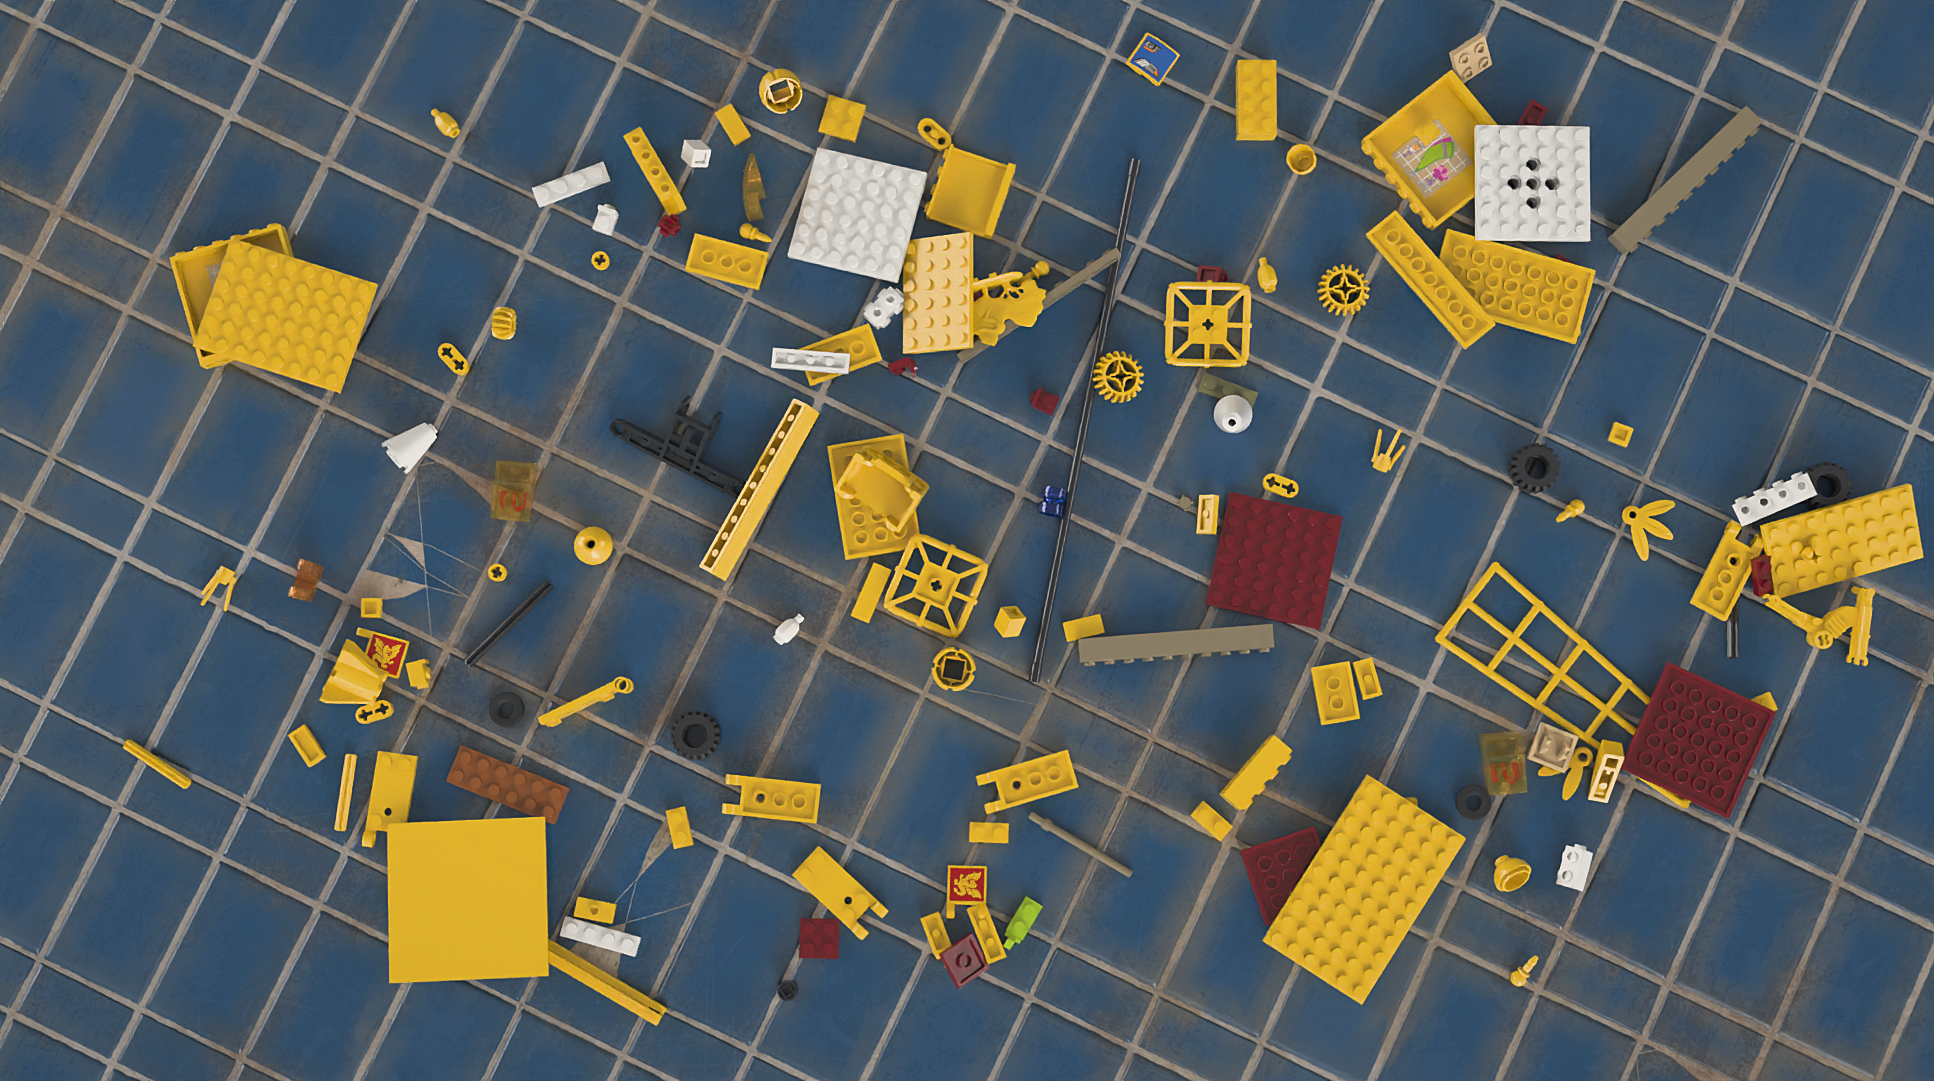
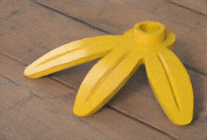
[1622,500,1675,561]
[1538,747,1593,800]

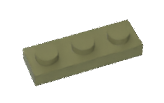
[1197,372,1258,409]

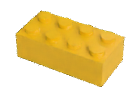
[1236,60,1277,140]
[1219,735,1292,810]

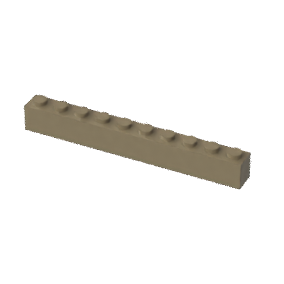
[1607,106,1763,255]
[1078,624,1274,666]

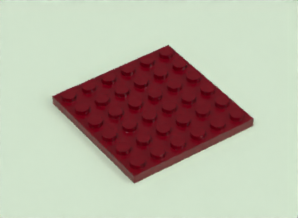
[1205,492,1343,630]
[1620,662,1776,819]

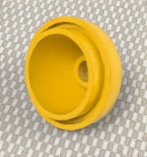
[574,526,613,565]
[1494,855,1531,892]

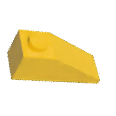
[1588,739,1624,803]

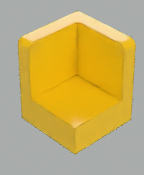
[994,606,1026,637]

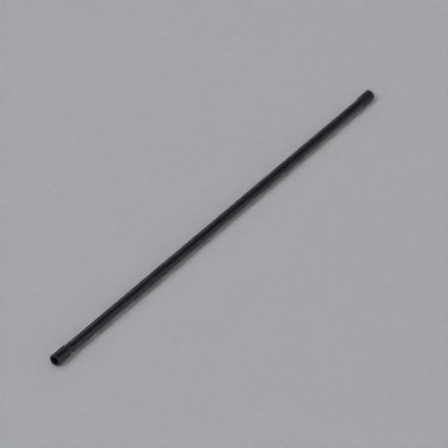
[1028,159,1142,683]

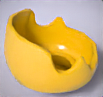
[1286,144,1317,175]

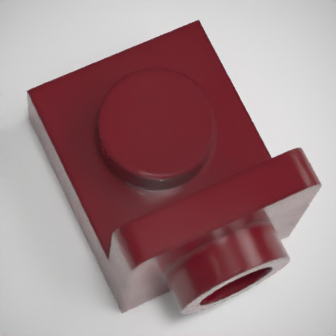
[1196,265,1228,282]
[888,356,918,378]
[1029,387,1060,416]

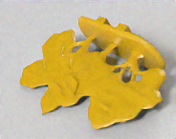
[973,272,1046,346]

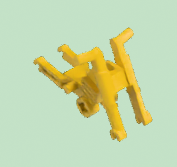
[1761,586,1875,666]

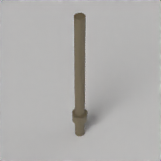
[1028,812,1133,878]

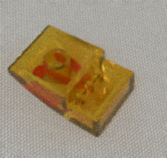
[743,153,766,222]
[490,459,537,522]
[1479,730,1527,796]

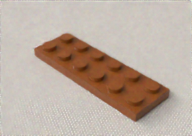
[446,745,570,825]

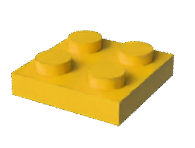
[819,95,866,143]

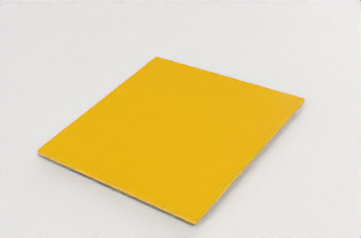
[387,817,549,983]

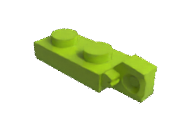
[1003,896,1043,950]

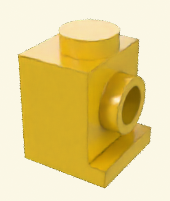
[406,659,432,690]

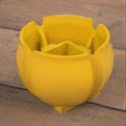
[759,68,802,113]
[932,647,976,691]

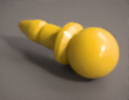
[739,223,772,242]
[1017,261,1050,285]
[1556,499,1585,522]
[1510,955,1538,986]

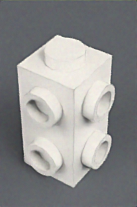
[864,286,904,330]
[1556,844,1593,891]

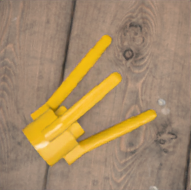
[1371,429,1406,473]
[201,566,236,611]

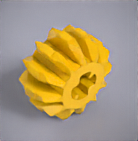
[491,307,517,340]

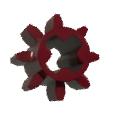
[658,213,682,238]

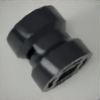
[777,980,798,1001]

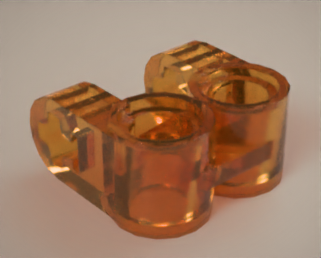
[287,559,323,602]

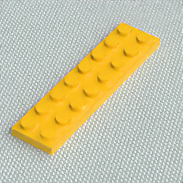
[1366,210,1495,349]

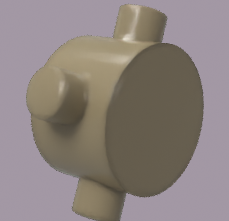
[1176,494,1193,511]

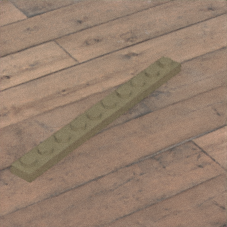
[957,248,1121,364]

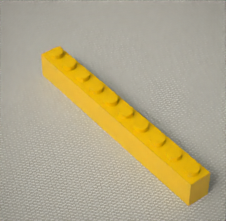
[699,399,820,581]

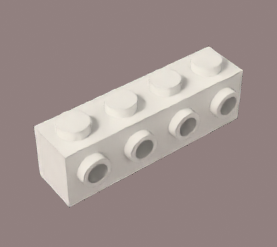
[1732,471,1817,526]

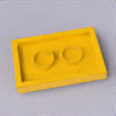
[1310,661,1360,725]

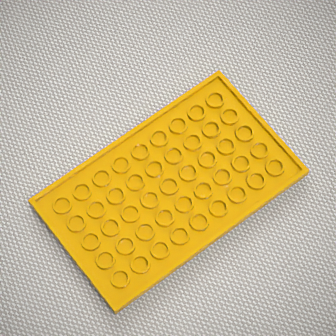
[1262,775,1466,1005]

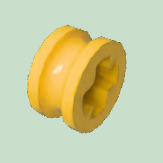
[592,252,610,270]
[488,564,507,582]

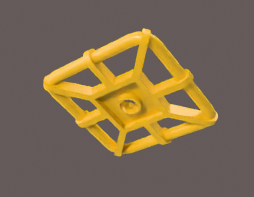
[1164,280,1252,369]
[883,533,989,638]

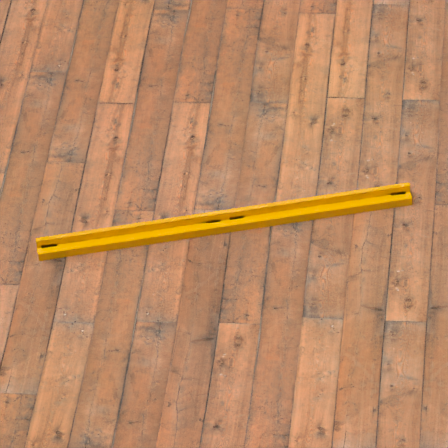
[387,867,667,1026]

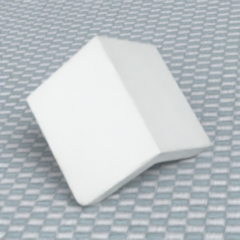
[681,140,711,167]

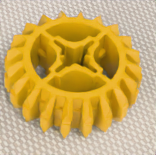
[1317,264,1370,316]
[1093,351,1144,403]

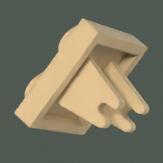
[1449,33,1492,84]
[1527,722,1579,773]

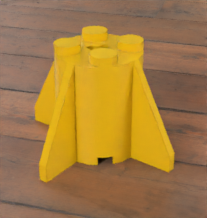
[319,639,389,707]

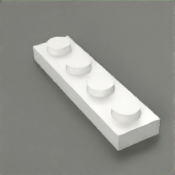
[532,162,611,207]
[771,348,850,374]
[560,916,641,957]

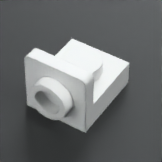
[592,204,619,236]

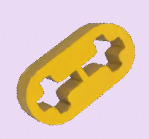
[438,343,470,375]
[1262,473,1299,498]
[355,700,394,724]

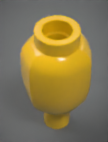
[431,108,460,138]
[1257,257,1277,293]

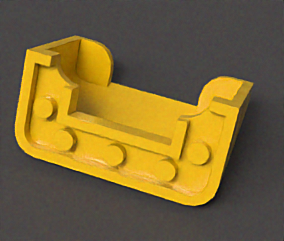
[834,445,929,533]

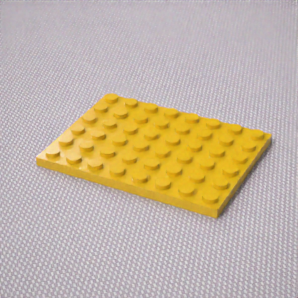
[193,238,378,394]

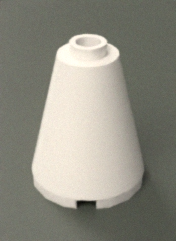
[1214,395,1252,433]
[382,423,437,474]

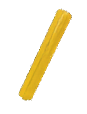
[123,739,192,789]
[334,754,357,831]

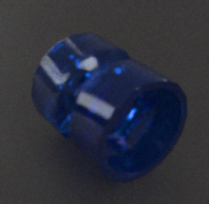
[1038,486,1067,518]

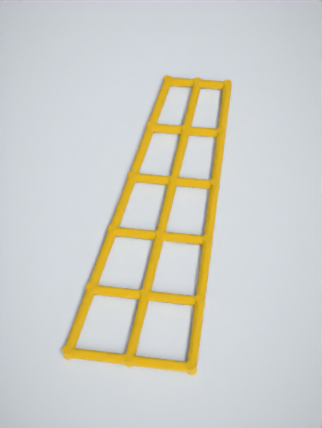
[1435,562,1691,808]

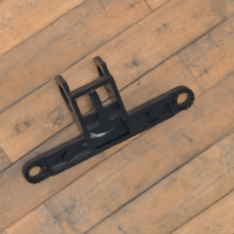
[609,395,746,499]

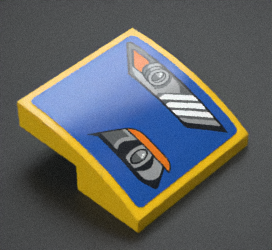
[1126,32,1180,86]

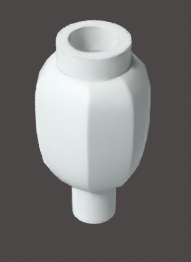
[773,614,804,645]

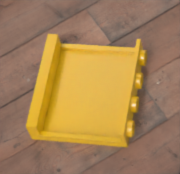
[623,127,687,216]
[924,144,1016,240]

